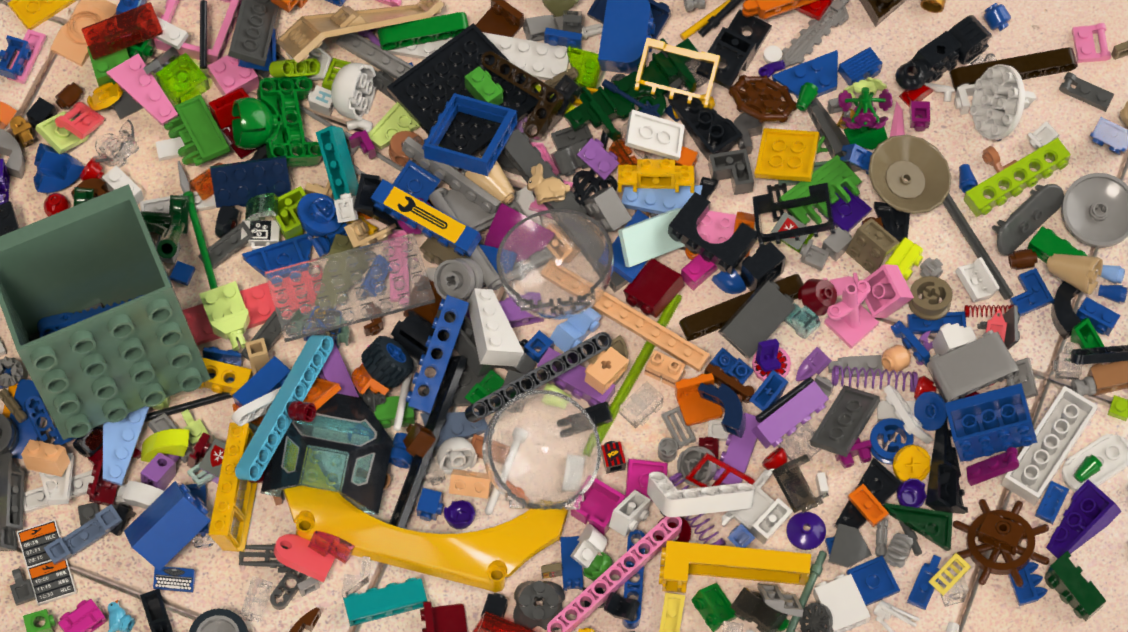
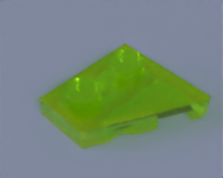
[566,46,600,89]

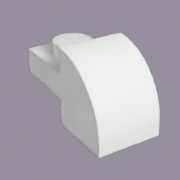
[570,524,607,568]

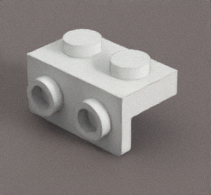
[955,257,1000,302]

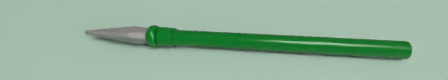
[178,161,218,289]

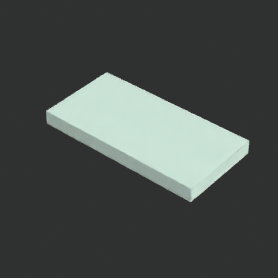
[618,208,685,267]

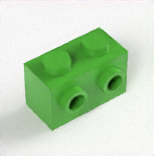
[464,66,504,105]

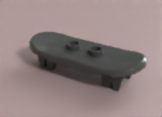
[992,184,1064,256]

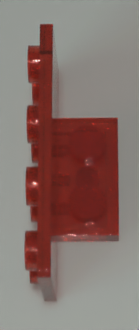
[81,2,163,60]

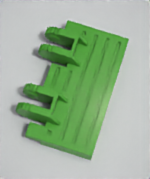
[164,94,230,166]
[779,155,862,225]

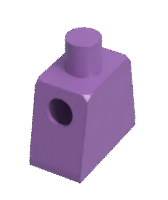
[140,453,179,491]

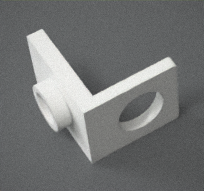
[309,47,332,80]

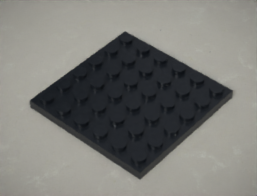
[387,23,539,156]

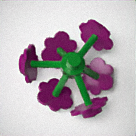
[838,87,893,130]

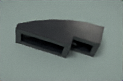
[140,589,173,632]

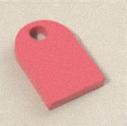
[274,534,338,583]

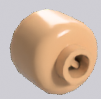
[881,345,911,373]

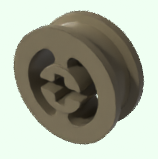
[908,276,953,320]

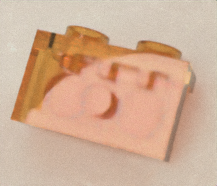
[189,162,223,200]

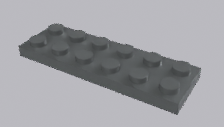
[228,0,279,67]

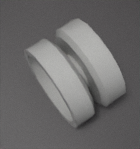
[434,257,484,300]

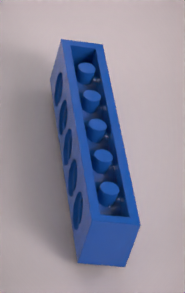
[406,295,469,415]

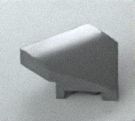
[828,523,872,568]

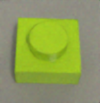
[1107,395,1128,421]

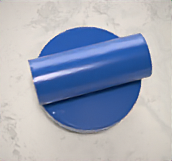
[310,237,331,258]

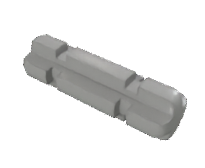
[875,518,888,557]

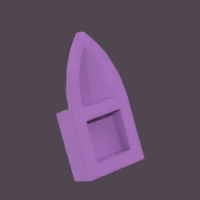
[796,347,832,381]

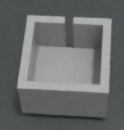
[584,187,632,233]

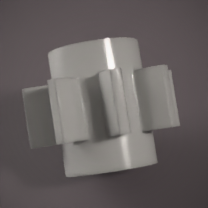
[920,257,943,278]

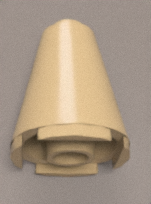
[464,157,515,205]
[1046,254,1103,295]

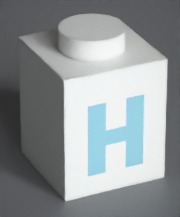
[307,85,335,117]

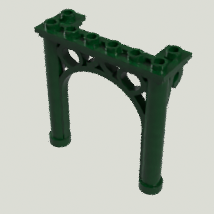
[73,187,190,258]

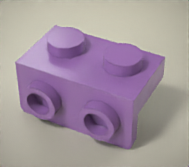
[576,138,620,180]

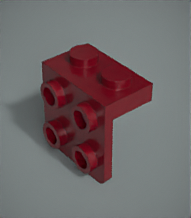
[420,601,467,632]

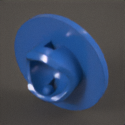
[297,193,342,235]

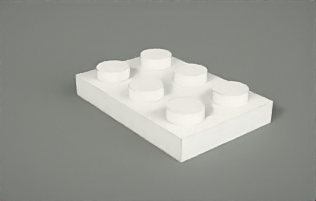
[625,110,685,161]

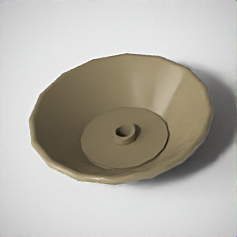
[868,134,951,214]

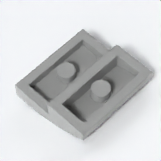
[757,584,803,617]

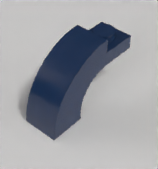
[698,383,746,438]

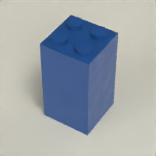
[124,481,211,571]

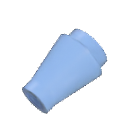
[1098,265,1125,284]

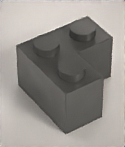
[708,149,754,195]

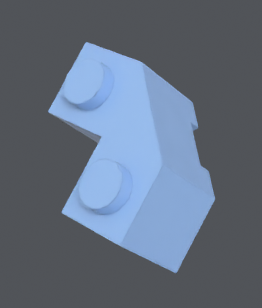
[550,302,602,352]

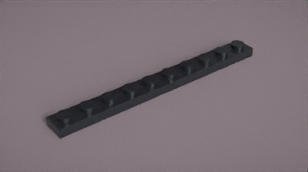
[389,355,467,529]

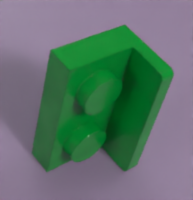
[692,583,739,632]

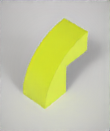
[141,429,189,462]

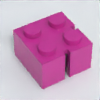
[571,476,626,535]

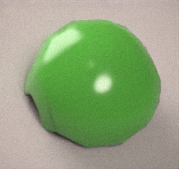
[583,552,613,581]

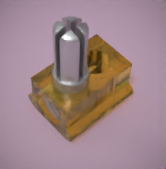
[837,108,855,129]

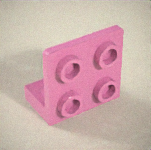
[697,211,736,244]

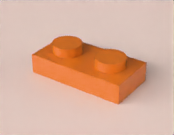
[847,484,889,527]

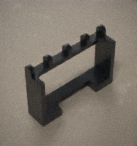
[753,183,836,247]

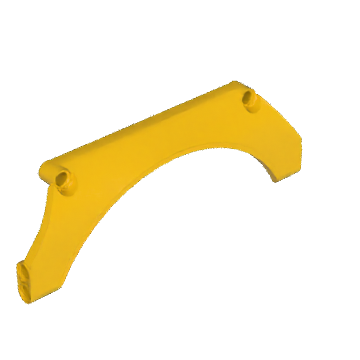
[282,438,568,592]

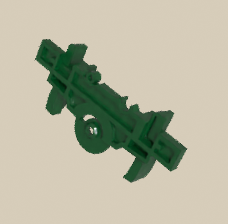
[564,38,698,141]

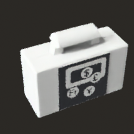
[241,220,281,250]

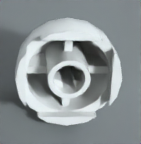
[437,437,477,475]

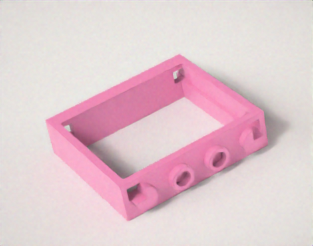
[153,0,242,63]

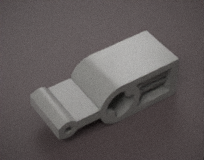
[523,15,563,41]

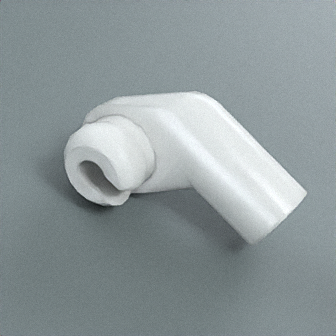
[346,119,373,134]

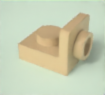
[305,180,333,198]

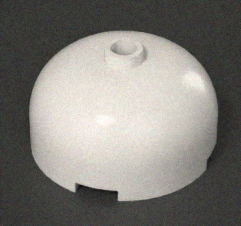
[331,63,376,120]

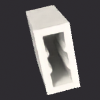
[813,574,871,632]

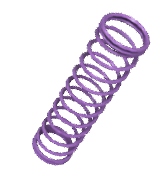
[832,365,918,393]
[669,473,726,546]

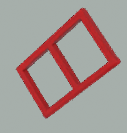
[685,453,755,487]

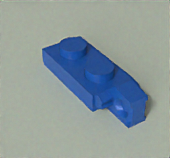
[891,320,930,367]
[907,555,941,610]

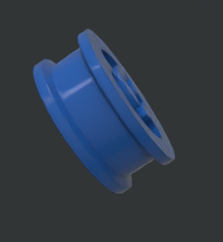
[870,418,914,465]

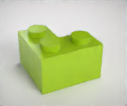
[267,186,306,240]

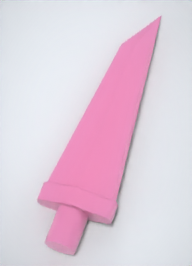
[889,101,905,138]

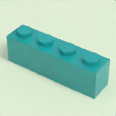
[316,126,359,200]
[343,578,427,627]

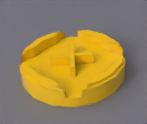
[87,82,123,111]
[892,444,931,482]

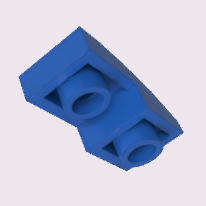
[710,347,754,385]

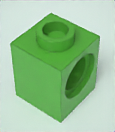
[23,609,56,632]

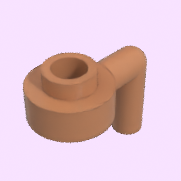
[982,146,1017,173]

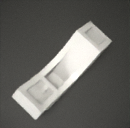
[114,481,164,509]

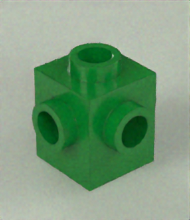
[126,30,154,63]

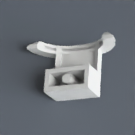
[722,469,793,545]

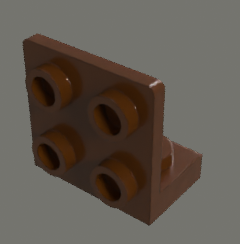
[476,0,524,37]

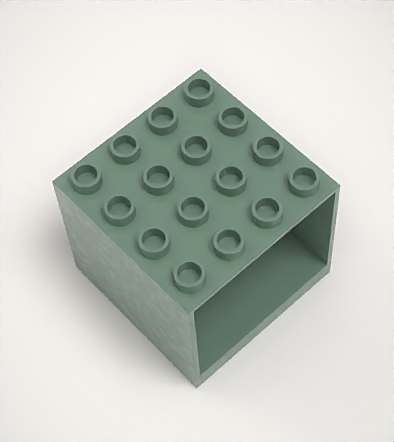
[0,184,211,440]

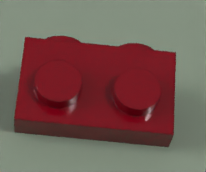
[87,459,119,506]

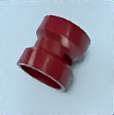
[288,401,316,422]

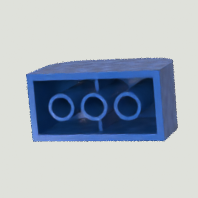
[598,0,656,74]

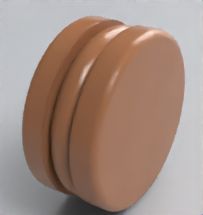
[389,131,424,167]

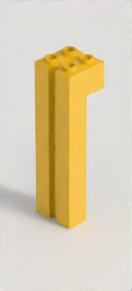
[659,541,811,593]

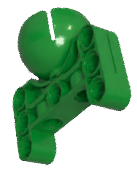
[232,76,322,167]

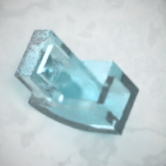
[784,303,820,339]

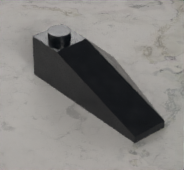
[668,90,743,161]

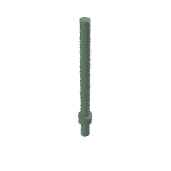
[786,551,827,632]

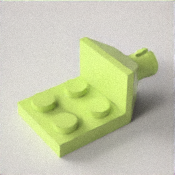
[199,281,250,351]

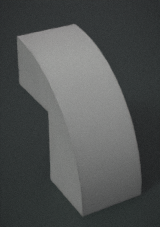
[0,128,25,179]

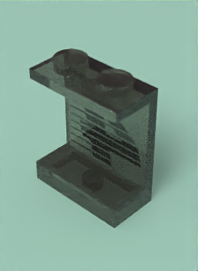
[772,454,829,513]

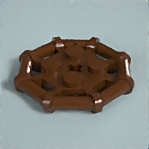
[729,75,797,123]

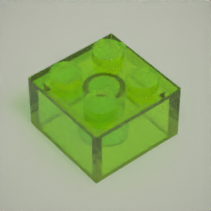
[156,52,210,105]

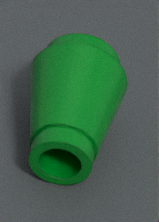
[796,82,818,111]
[1073,454,1102,483]

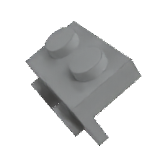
[1004,358,1038,399]

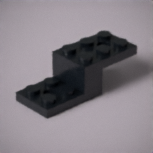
[696,9,772,89]

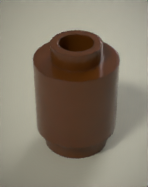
[55,82,83,110]
[1008,248,1038,270]

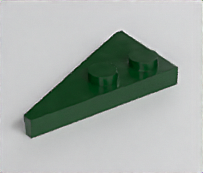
[883,503,953,551]

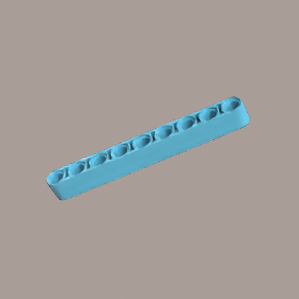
[235,335,334,481]

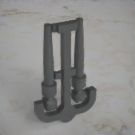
[239,544,289,573]

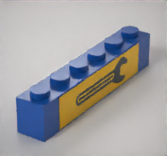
[371,179,482,257]

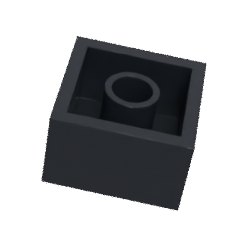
[740,241,786,291]

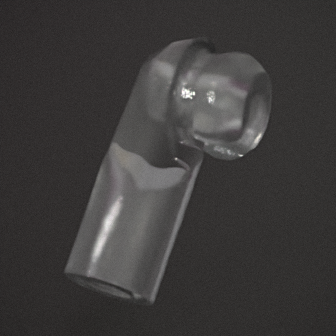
[969,53,997,65]

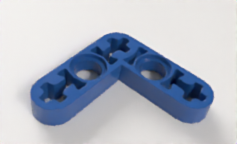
[24,396,76,445]

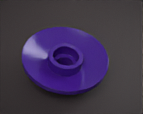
[786,512,826,550]

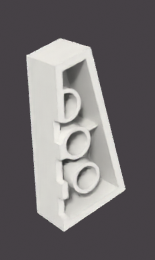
[468,288,524,367]

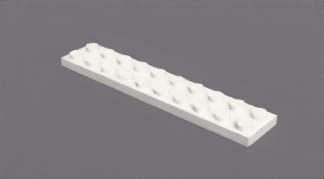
[386,32,571,81]

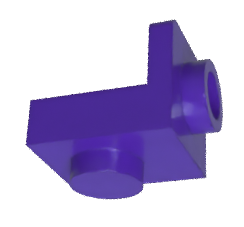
[756,339,781,372]

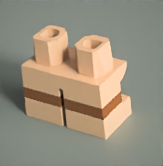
[644,350,686,388]

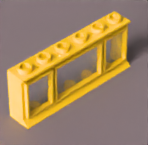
[208,422,257,552]

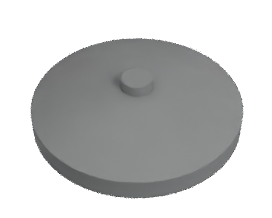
[1061,173,1128,248]

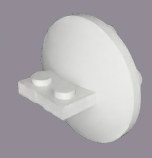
[970,64,1036,140]

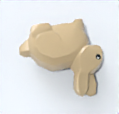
[527,163,571,205]

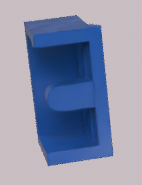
[0,35,32,80]

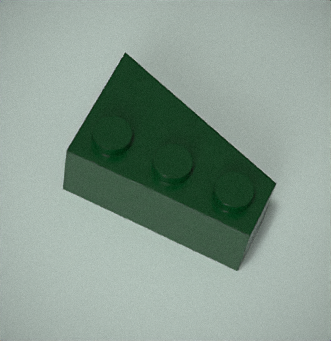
[1044,551,1106,621]

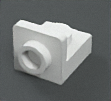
[334,193,358,223]

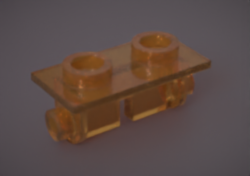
[609,139,637,165]

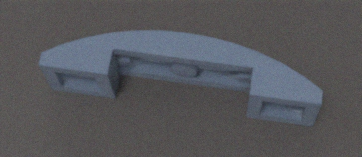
[44,504,122,565]

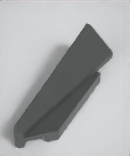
[806,98,862,172]
[0,452,25,551]

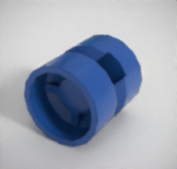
[389,433,414,469]

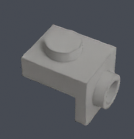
[799,239,830,271]

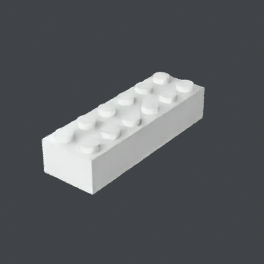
[1001,386,1098,506]

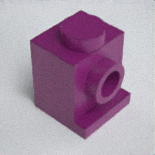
[909,101,930,131]

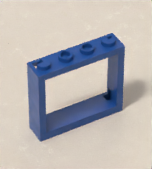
[422,93,518,176]

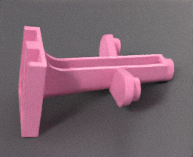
[824,280,879,349]

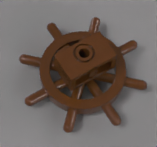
[952,499,1049,587]

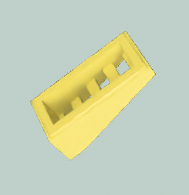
[929,553,971,596]

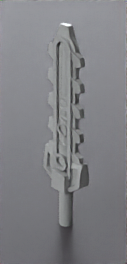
[782,0,850,68]

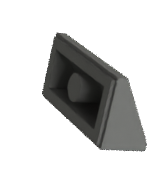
[112,91,143,120]

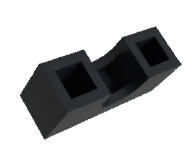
[540,74,582,132]

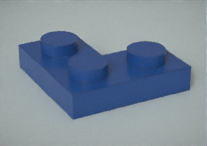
[1010,268,1054,317]

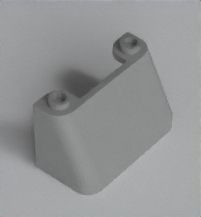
[927,330,1019,403]

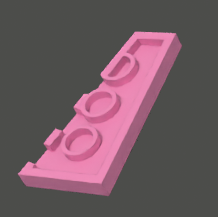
[106,54,178,126]

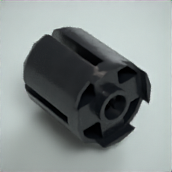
[391,310,446,362]

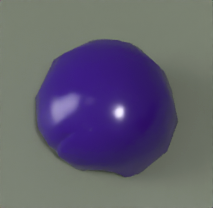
[897,478,927,508]
[444,500,475,529]

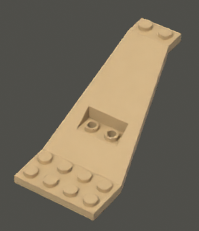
[276,0,445,63]

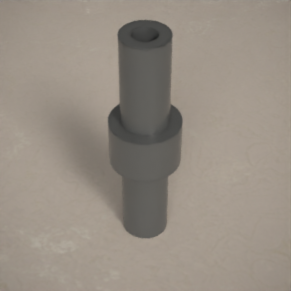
[899,521,922,556]

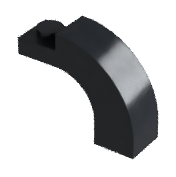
[1051,281,1082,340]

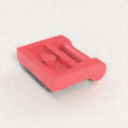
[55,102,105,140]

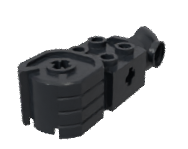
[895,15,992,90]

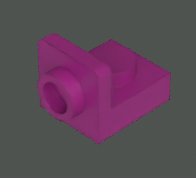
[349,130,376,159]

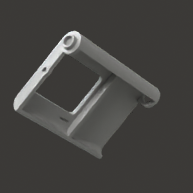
[429,188,553,290]

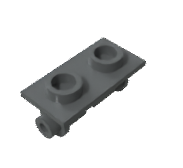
[373,70,397,103]
[355,387,386,411]

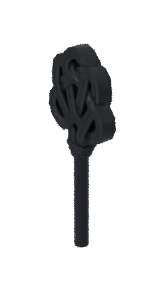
[572,120,618,217]

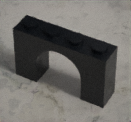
[668,192,758,274]

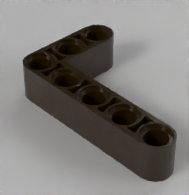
[481,51,564,140]

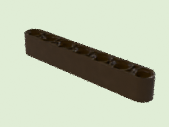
[949,47,1078,91]
[679,274,804,341]

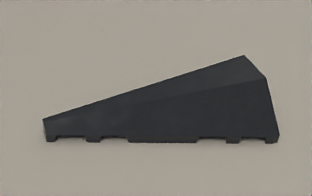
[925,416,968,514]

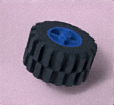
[361,336,414,388]

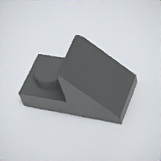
[563,10,582,34]

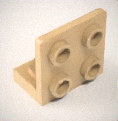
[344,218,397,248]

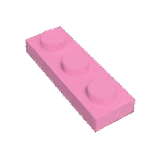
[7,29,46,84]

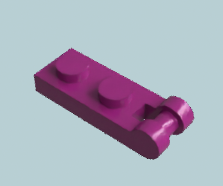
[966,447,1019,486]

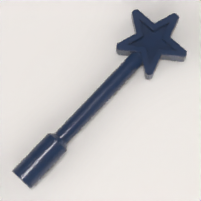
[602,79,660,118]

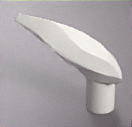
[924,83,955,102]

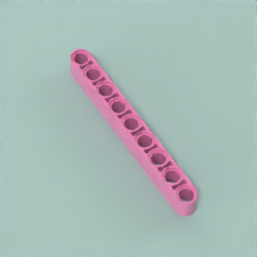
[547,516,682,632]

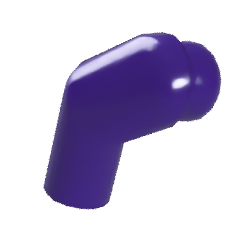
[758,60,785,78]

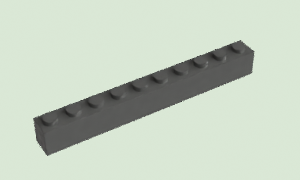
[502,129,629,293]

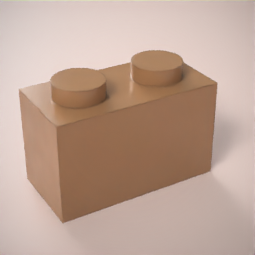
[1087,361,1128,396]

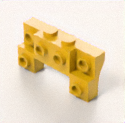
[618,159,694,193]

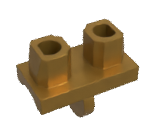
[10,116,34,148]

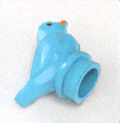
[107,600,135,632]

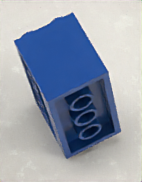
[945,383,1037,462]

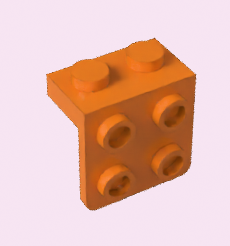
[675,373,723,426]

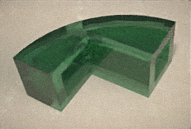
[245,193,278,221]

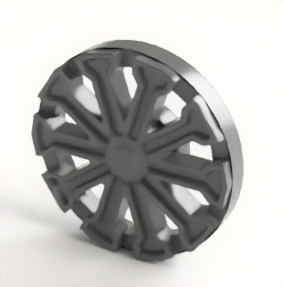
[799,603,833,632]

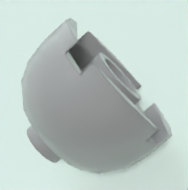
[677,446,717,486]

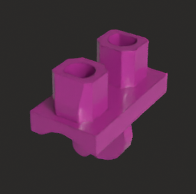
[835,437,872,469]

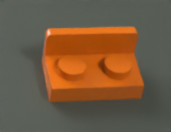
[351,364,389,396]

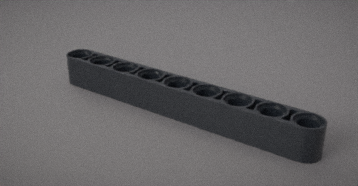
[465,332,612,423]

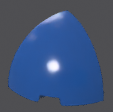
[34,143,85,193]

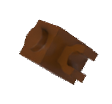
[403,422,436,458]

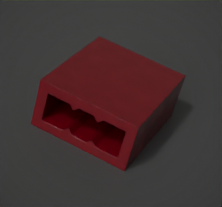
[623,259,685,318]

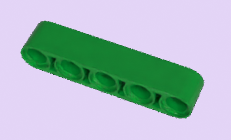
[377,12,469,50]

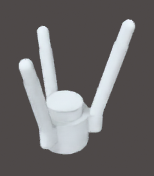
[873,600,920,632]

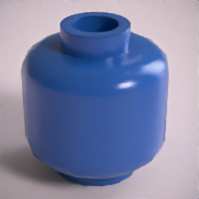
[983,3,1011,31]

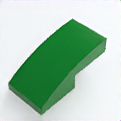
[465,369,505,404]

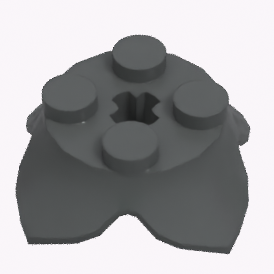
[513,581,565,631]

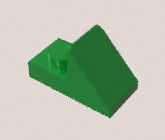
[1071,317,1105,349]

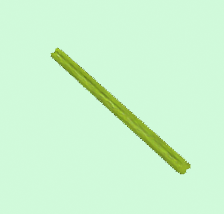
[584,294,682,458]

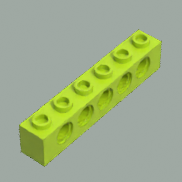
[963,138,1071,217]

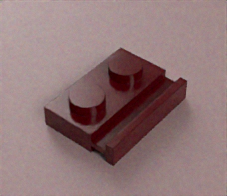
[187,432,211,468]

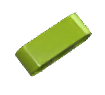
[269,58,321,78]

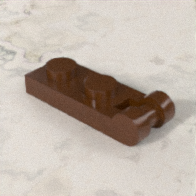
[704,363,754,403]

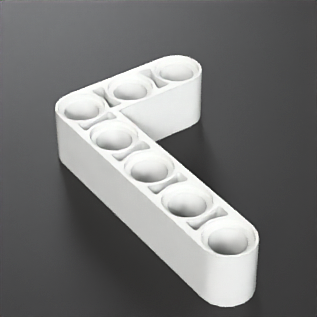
[647,472,755,517]

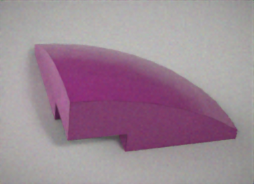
[484,203,555,263]

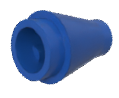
[959,164,978,193]
[1098,285,1128,304]

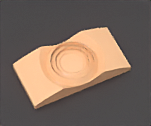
[50,0,117,66]

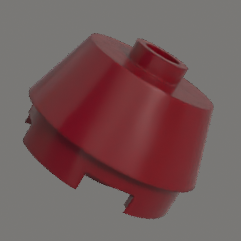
[798,278,837,316]

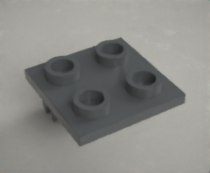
[977,305,1020,350]

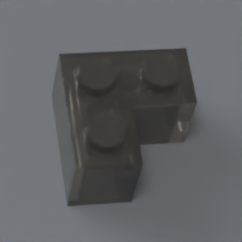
[730,587,788,632]

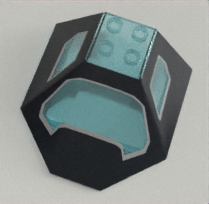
[261,393,393,515]

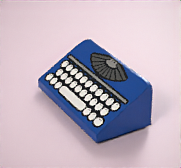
[153,567,196,593]

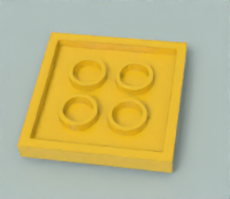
[754,128,820,182]

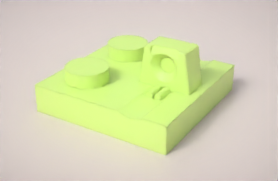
[35,111,89,155]

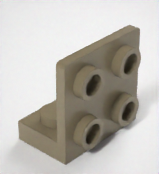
[846,218,900,274]

